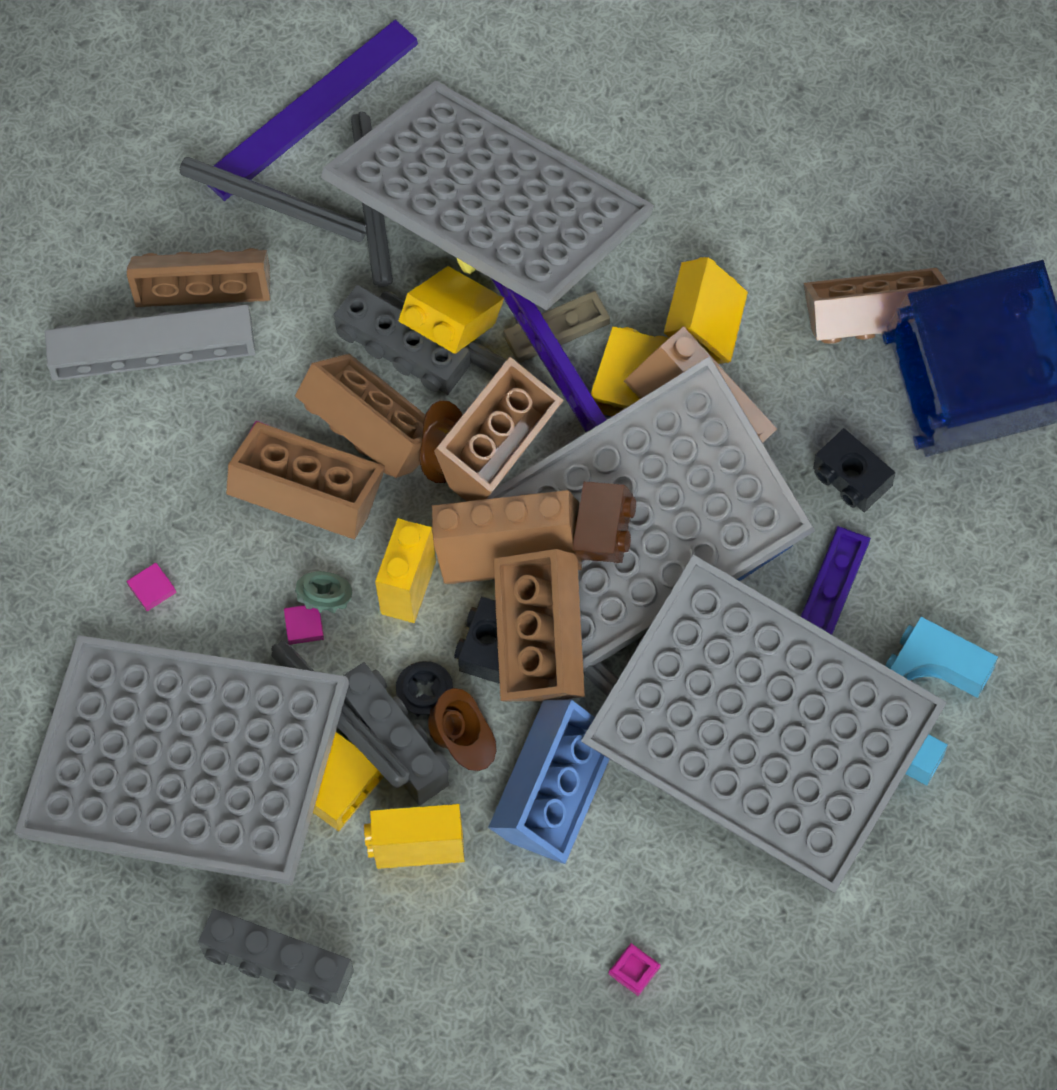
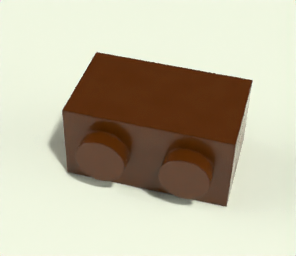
[572,481,636,563]

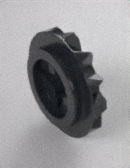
[396,661,453,717]

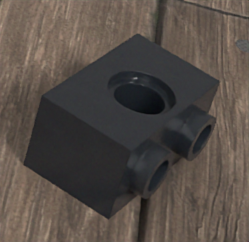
[813,428,895,513]
[454,596,500,684]

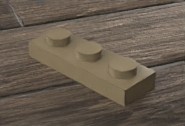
[503,291,610,363]

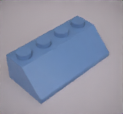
[488,699,609,864]

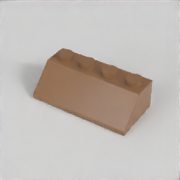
[127,248,270,307]
[804,268,952,344]
[624,326,777,443]
[295,354,426,478]
[434,357,564,502]
[226,422,385,540]
[432,490,582,584]
[494,549,585,702]

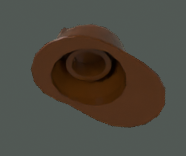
[419,400,463,483]
[428,688,497,771]

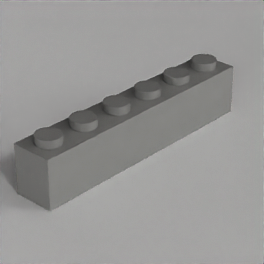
[45,304,255,381]

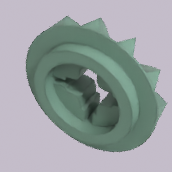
[295,571,352,614]

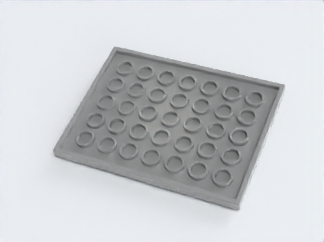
[321,80,654,310]
[487,356,815,672]
[581,554,947,894]
[14,635,349,885]

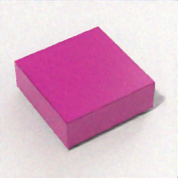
[126,563,176,611]
[284,605,324,645]
[608,943,661,996]

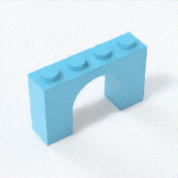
[885,617,998,785]

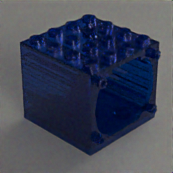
[882,260,1057,457]

